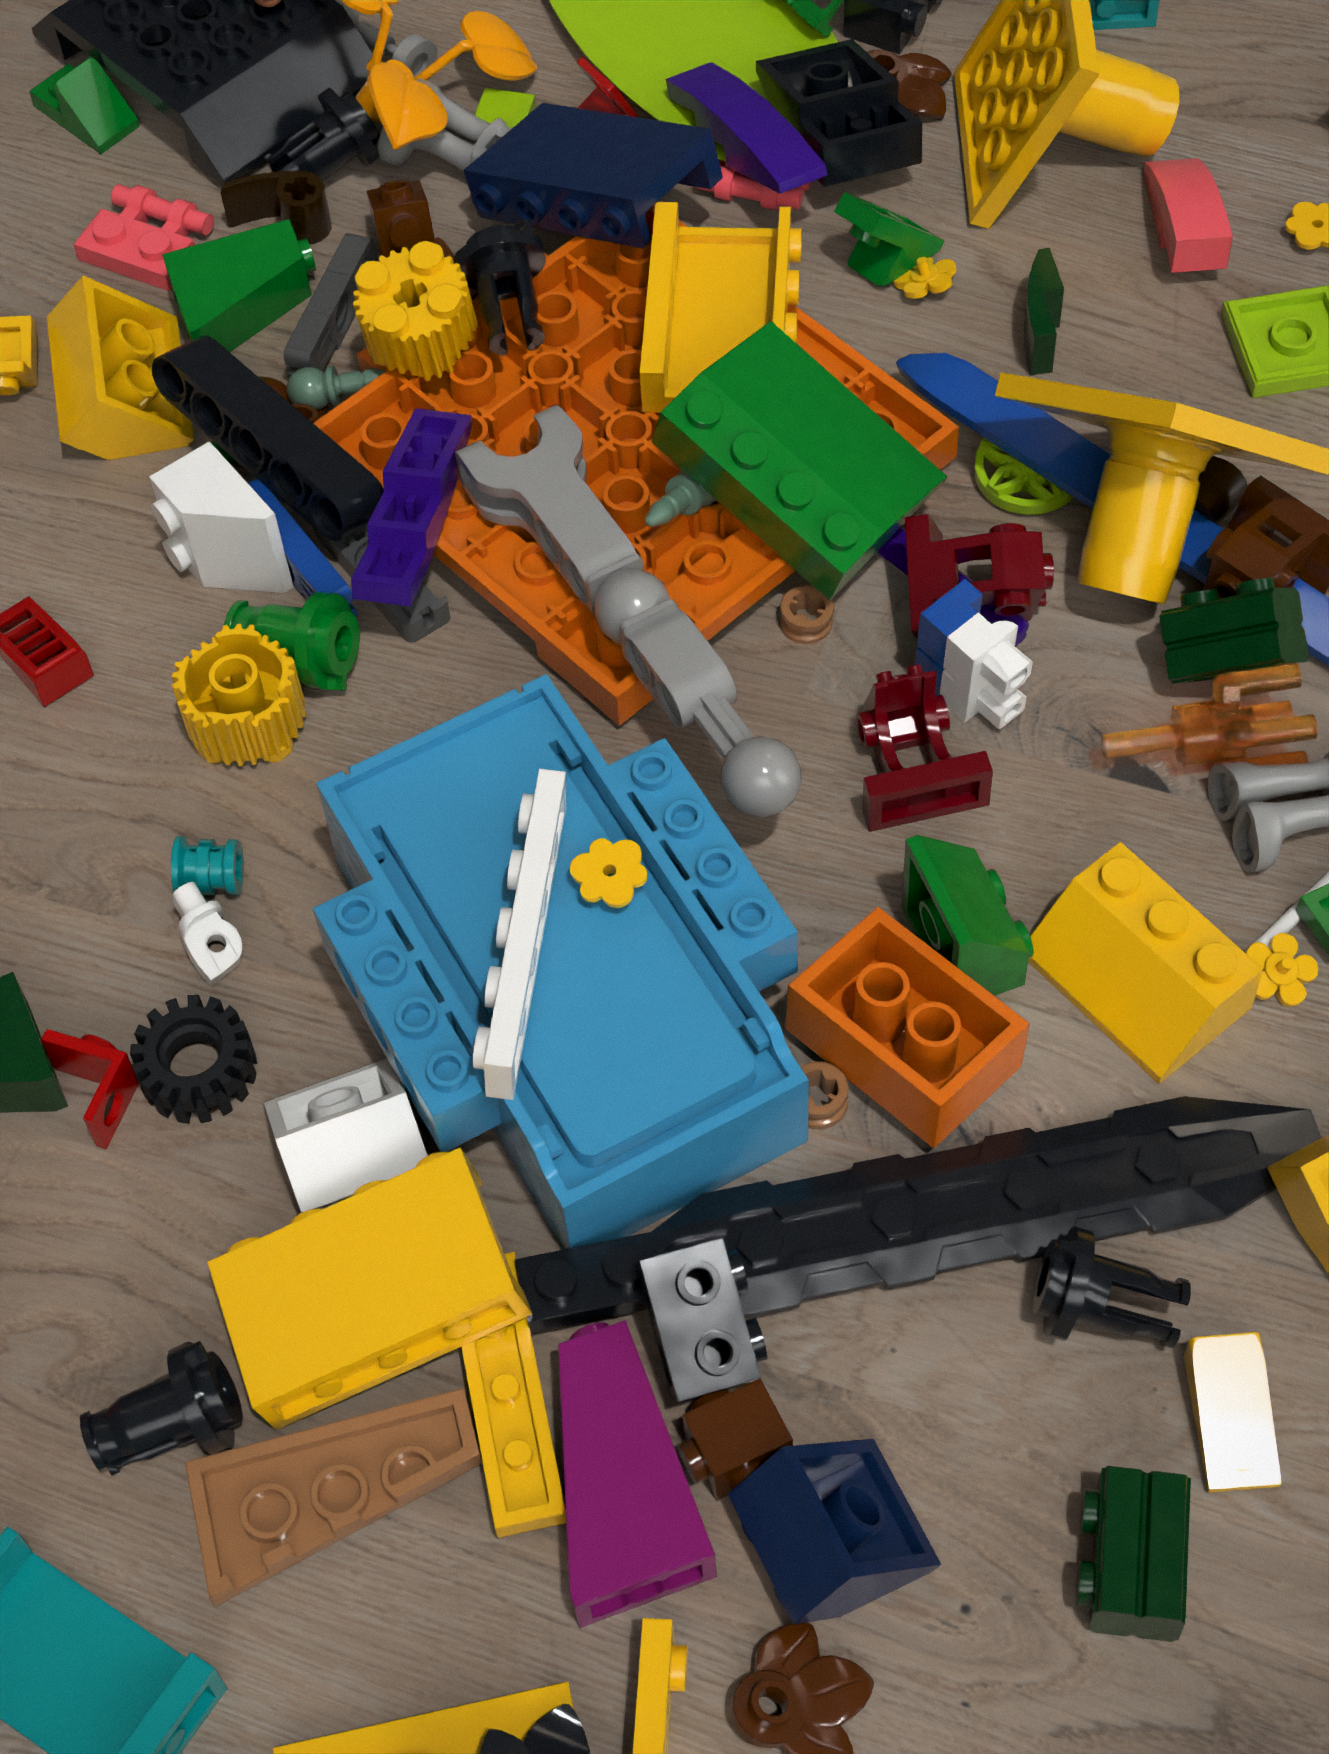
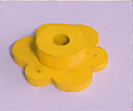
[1285,202,1329,250]
[570,838,648,908]

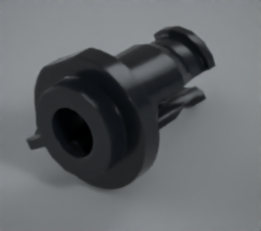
[263,87,380,181]
[454,219,546,356]
[1032,1226,1191,1348]
[80,1341,243,1476]

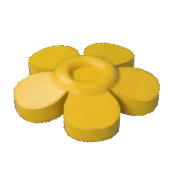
[894,257,957,299]
[1245,933,1318,1007]

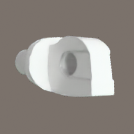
[172,882,242,987]

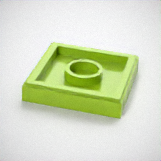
[1221,285,1329,398]

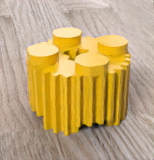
[353,241,478,381]
[172,624,306,766]

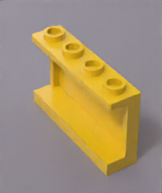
[640,202,802,413]
[207,1147,532,1430]

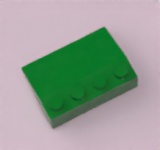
[652,321,947,600]

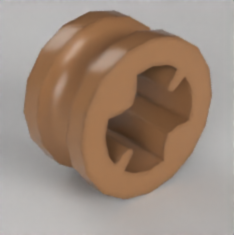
[779,585,834,644]
[801,1062,848,1129]

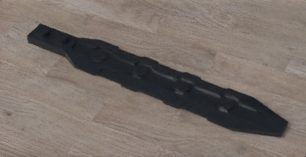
[515,1096,1321,1333]

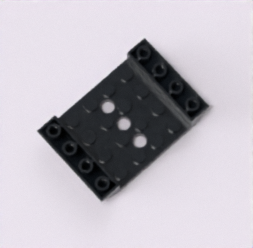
[32,0,373,185]

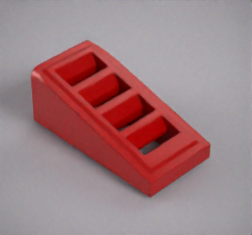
[0,596,94,707]

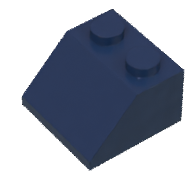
[728,1439,942,1625]

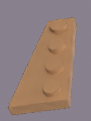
[185,1388,482,1607]

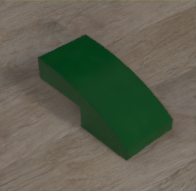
[1024,248,1064,376]

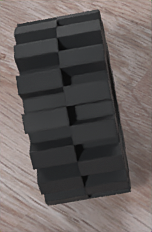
[130,995,257,1124]

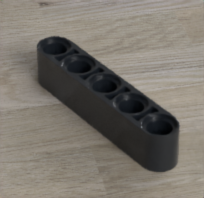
[152,335,384,541]

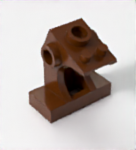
[1203,475,1329,599]

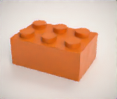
[785,907,1030,1149]

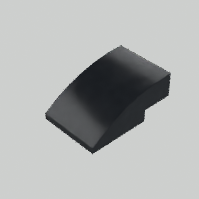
[756,39,923,187]

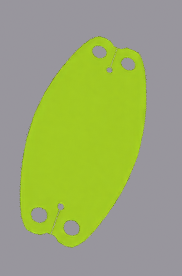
[549,0,838,163]

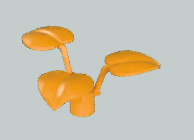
[341,0,537,150]

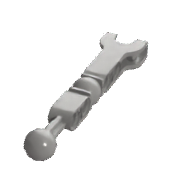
[455,405,802,818]

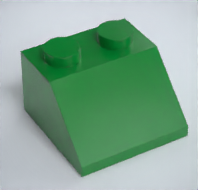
[901,835,1034,996]

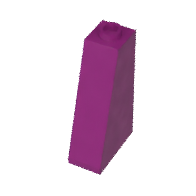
[558,1320,717,1628]

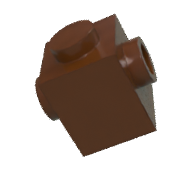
[366,180,435,258]
[677,1378,793,1501]

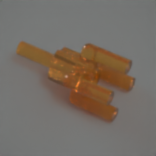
[1101,663,1318,767]

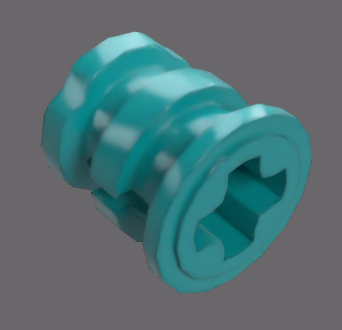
[171,836,244,895]

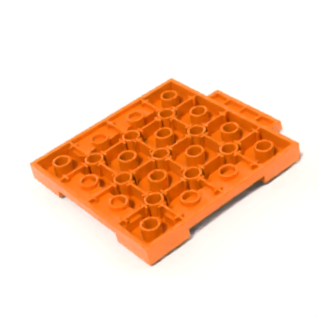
[313,204,959,726]

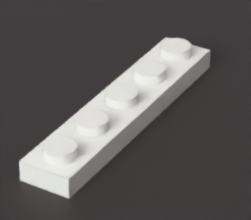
[473,769,566,1100]

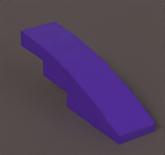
[666,62,827,194]
[351,408,472,607]

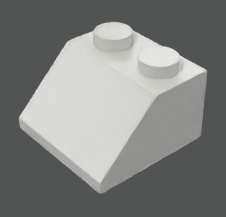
[149,441,293,593]
[263,1059,427,1213]

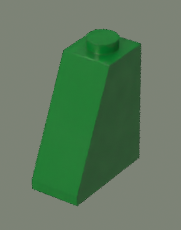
[162,219,316,352]

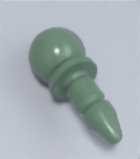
[287,366,386,411]
[645,469,716,527]

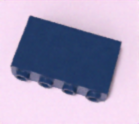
[463,103,723,248]

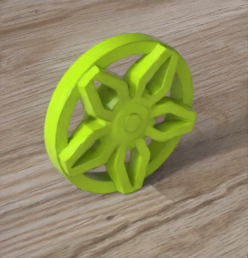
[974,438,1074,515]

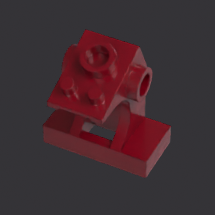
[905,514,1054,640]
[856,664,993,832]

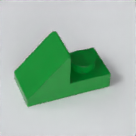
[29,57,140,154]
[834,192,944,287]

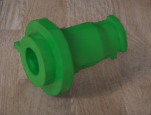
[224,592,360,691]

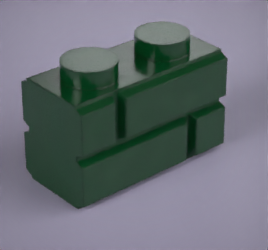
[1159,578,1309,684]
[1076,1466,1191,1642]

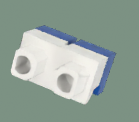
[915,579,1033,729]

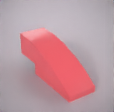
[1143,158,1233,273]

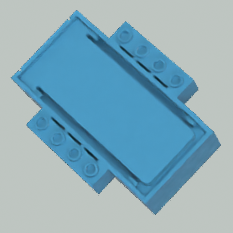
[313,674,809,1249]

